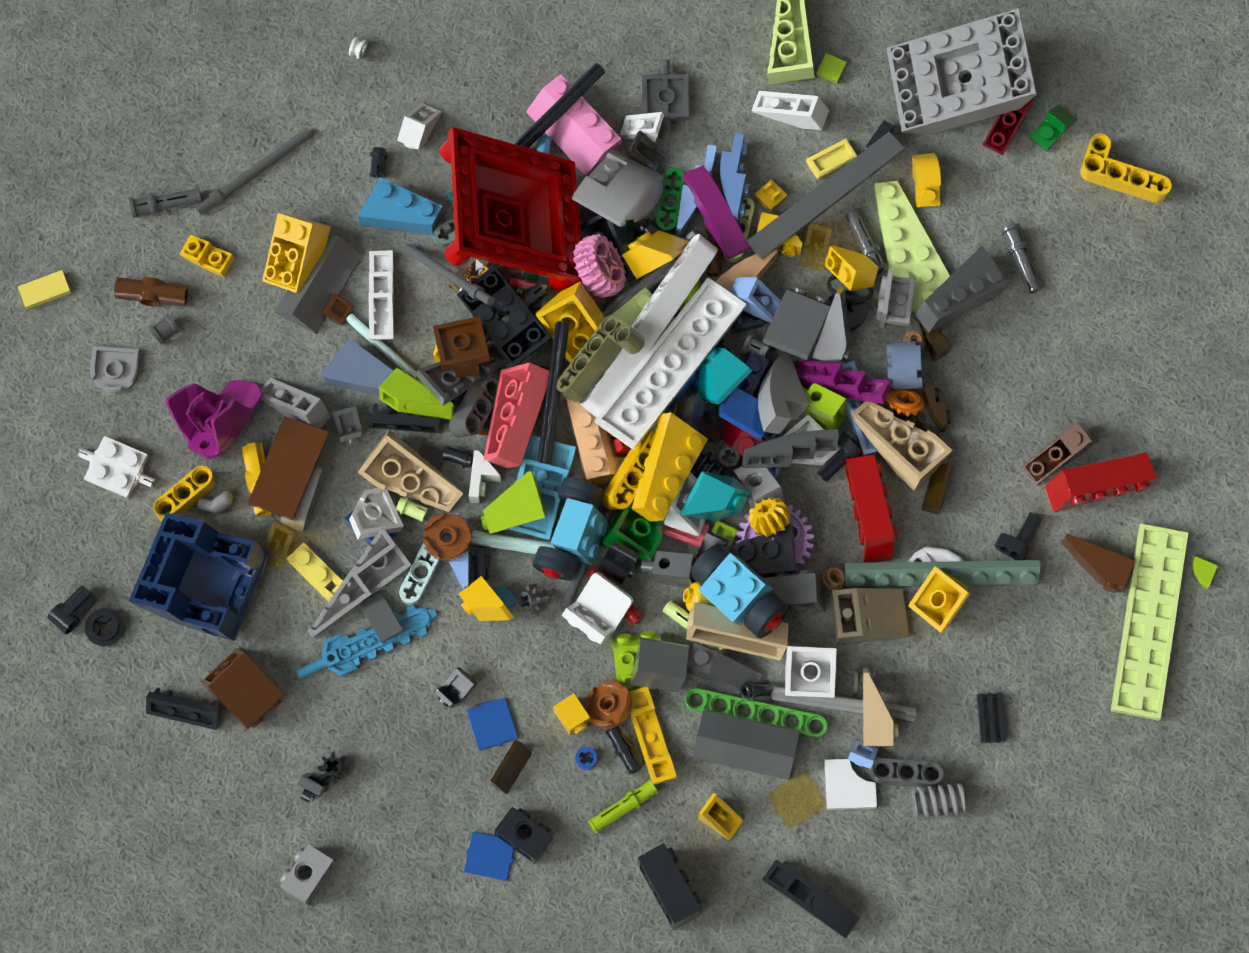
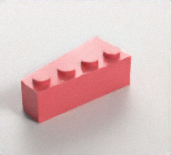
[483,363,549,469]

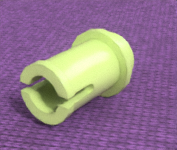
[396,497,428,522]

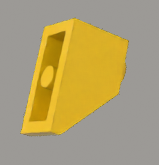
[459,576,514,621]

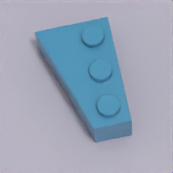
[358,177,444,235]

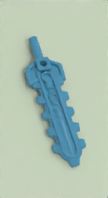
[296,605,437,679]

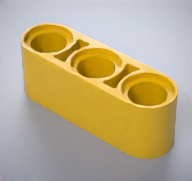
[154,466,215,522]

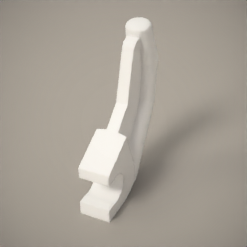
[908,546,963,562]

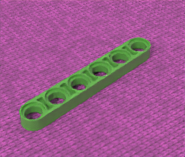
[685,689,827,739]

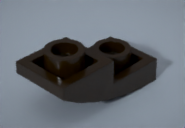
[922,380,951,432]

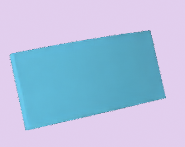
[509,435,577,540]

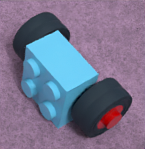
[532,477,608,581]
[690,544,788,639]

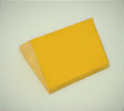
[908,566,970,633]

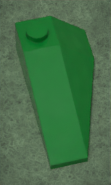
[601,499,666,560]

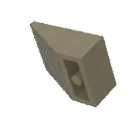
[830,588,909,645]

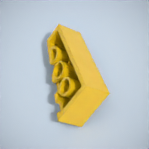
[632,413,708,522]

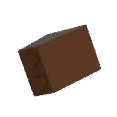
[201,649,284,729]

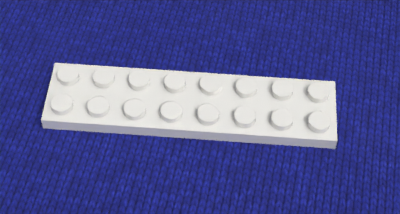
[595,278,746,450]

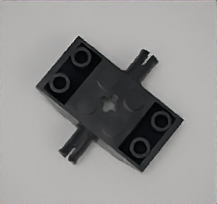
[457,265,552,367]

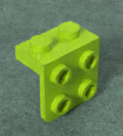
[611,631,662,691]

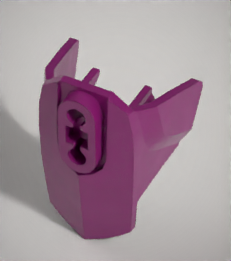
[165,380,263,460]

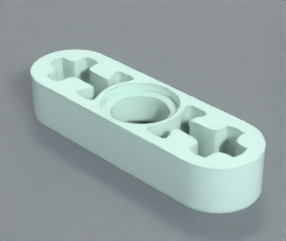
[399,543,440,605]

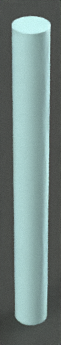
[346,314,418,380]

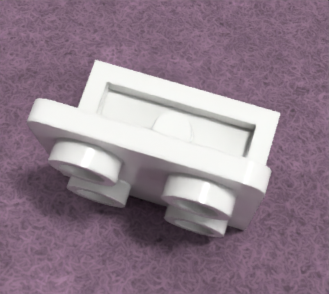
[562,572,633,644]

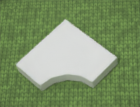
[824,759,877,810]

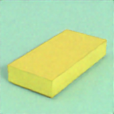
[806,138,857,180]
[18,270,71,310]

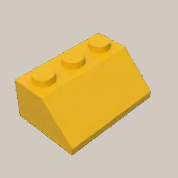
[536,282,605,363]

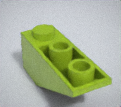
[379,368,454,419]

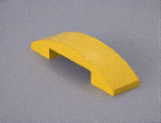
[629,687,677,785]

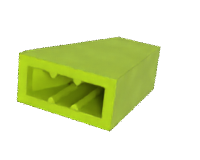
[481,471,548,534]

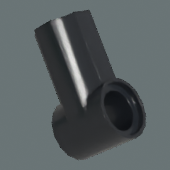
[47,585,97,635]

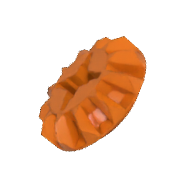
[886,389,924,416]

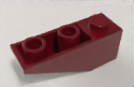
[982,96,1036,156]

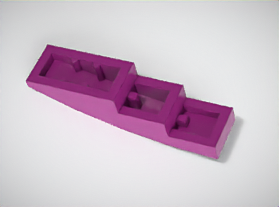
[683,165,749,260]
[795,360,892,404]

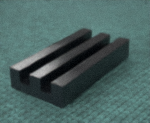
[976,693,1006,744]

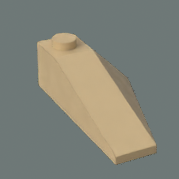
[850,402,952,491]
[358,430,463,512]

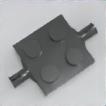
[642,59,689,135]

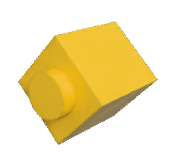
[553,693,590,735]

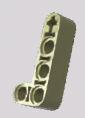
[556,315,645,403]

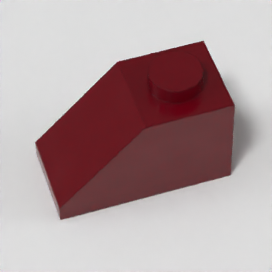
[715,420,766,456]

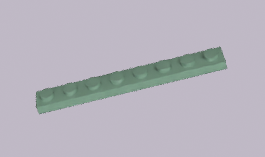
[845,560,1040,587]

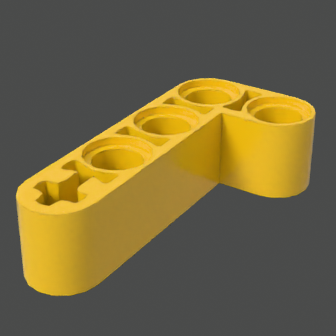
[1080,134,1172,203]
[602,429,656,510]

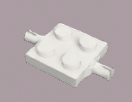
[78,436,156,499]

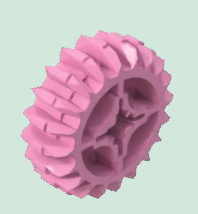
[573,234,626,298]

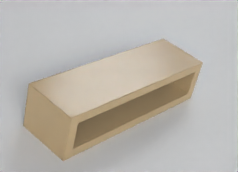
[686,602,789,661]

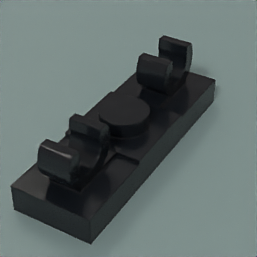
[367,403,441,434]
[146,688,220,730]

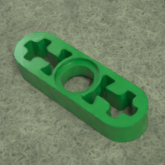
[656,168,684,234]

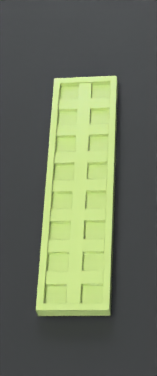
[1110,524,1188,721]

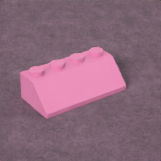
[526,74,621,176]

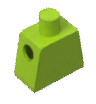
[802,383,847,430]

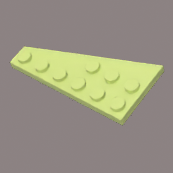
[874,181,950,314]

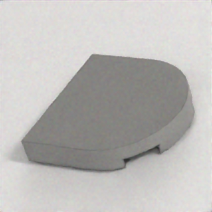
[90,346,141,394]

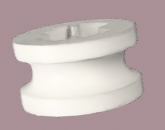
[348,36,368,60]

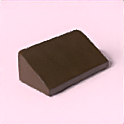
[922,463,953,515]
[490,739,532,794]

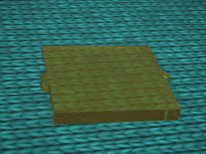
[767,772,825,829]

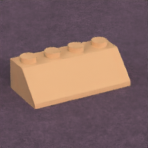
[565,398,631,485]

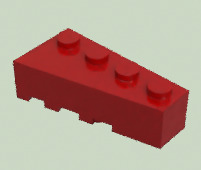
[1045,452,1157,512]
[845,455,898,563]

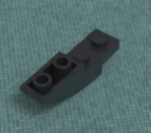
[762,859,860,939]

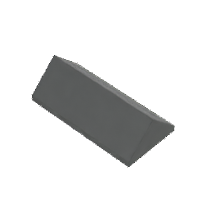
[274,235,362,334]
[693,710,799,780]

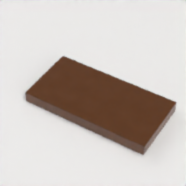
[248,416,330,521]

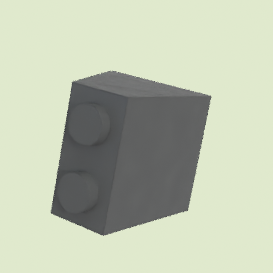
[763,287,831,360]

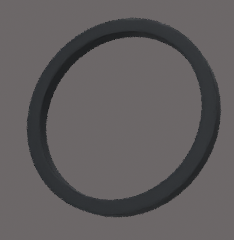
[827,275,874,302]

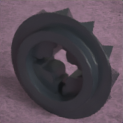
[85,608,125,647]

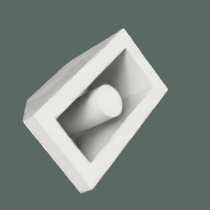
[397,102,442,150]

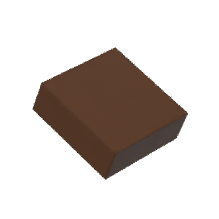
[322,293,355,326]

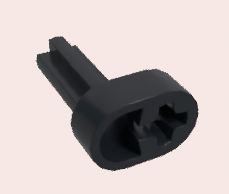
[817,431,863,482]
[994,512,1042,560]

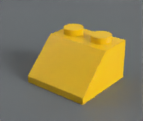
[622,231,689,279]

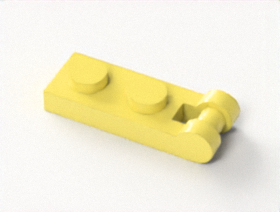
[286,542,343,602]

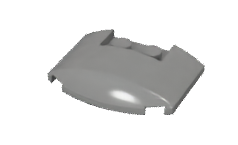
[572,149,664,227]

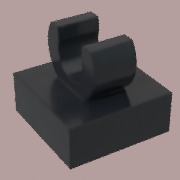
[297,773,330,803]

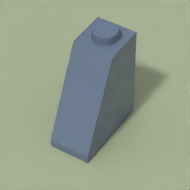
[320,338,393,396]

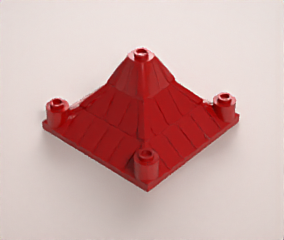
[440,127,582,293]

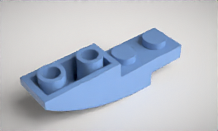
[720,133,750,225]

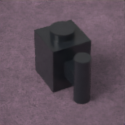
[597,540,639,584]

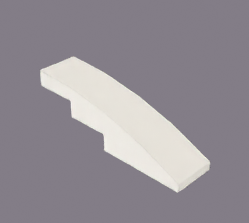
[369,250,394,340]

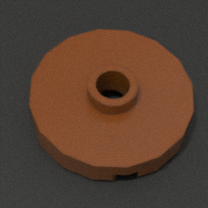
[423,513,472,561]
[585,681,633,729]

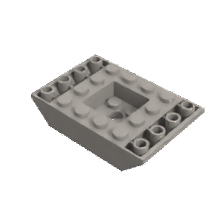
[886,8,1037,134]

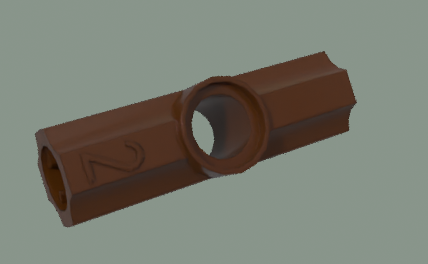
[114,277,188,307]

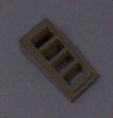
[917,318,951,362]

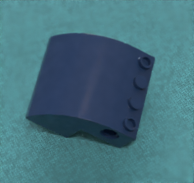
[129,513,271,641]

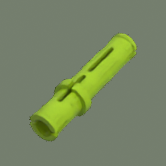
[588,780,658,834]

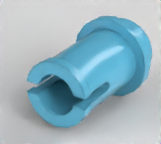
[536,135,552,154]

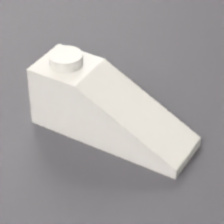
[752,91,829,130]

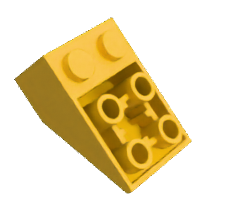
[262,213,331,293]

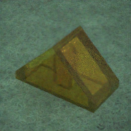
[800,222,833,271]
[264,519,300,570]

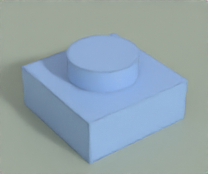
[848,739,878,769]

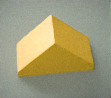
[698,793,744,840]

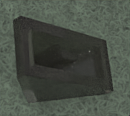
[628,131,670,174]

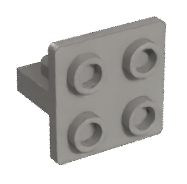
[876,269,915,329]

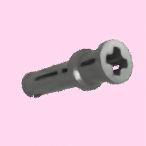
[129,188,202,218]
[844,208,889,277]
[1000,223,1042,294]

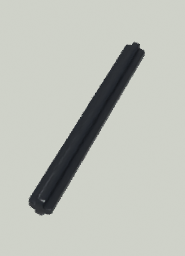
[514,63,605,148]
[537,321,569,464]

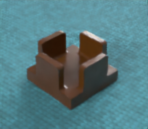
[433,316,490,378]

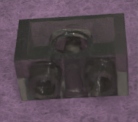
[675,395,727,443]

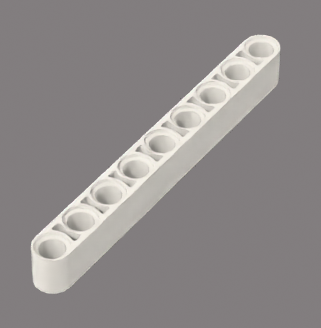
[580,234,717,417]

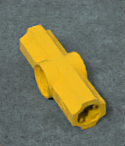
[242,442,273,517]

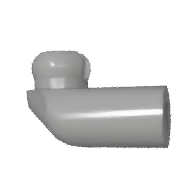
[197,491,233,514]

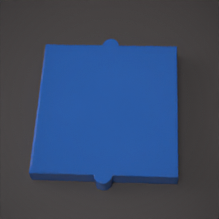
[466,698,518,751]
[464,832,513,881]

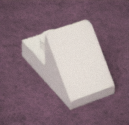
[620,112,664,147]
[469,450,501,503]

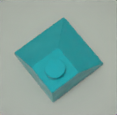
[698,347,752,404]
[680,471,751,521]

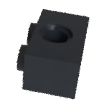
[494,807,552,864]

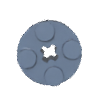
[887,341,923,390]

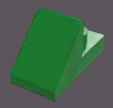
[1029,105,1076,152]

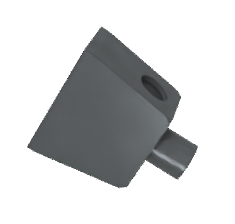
[641,551,697,588]

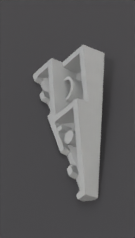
[308,527,412,637]

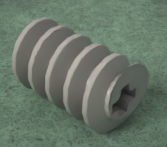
[912,783,965,818]

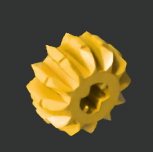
[748,497,791,537]

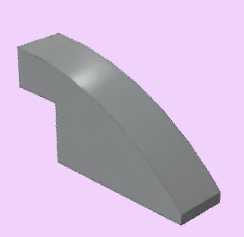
[758,351,809,434]

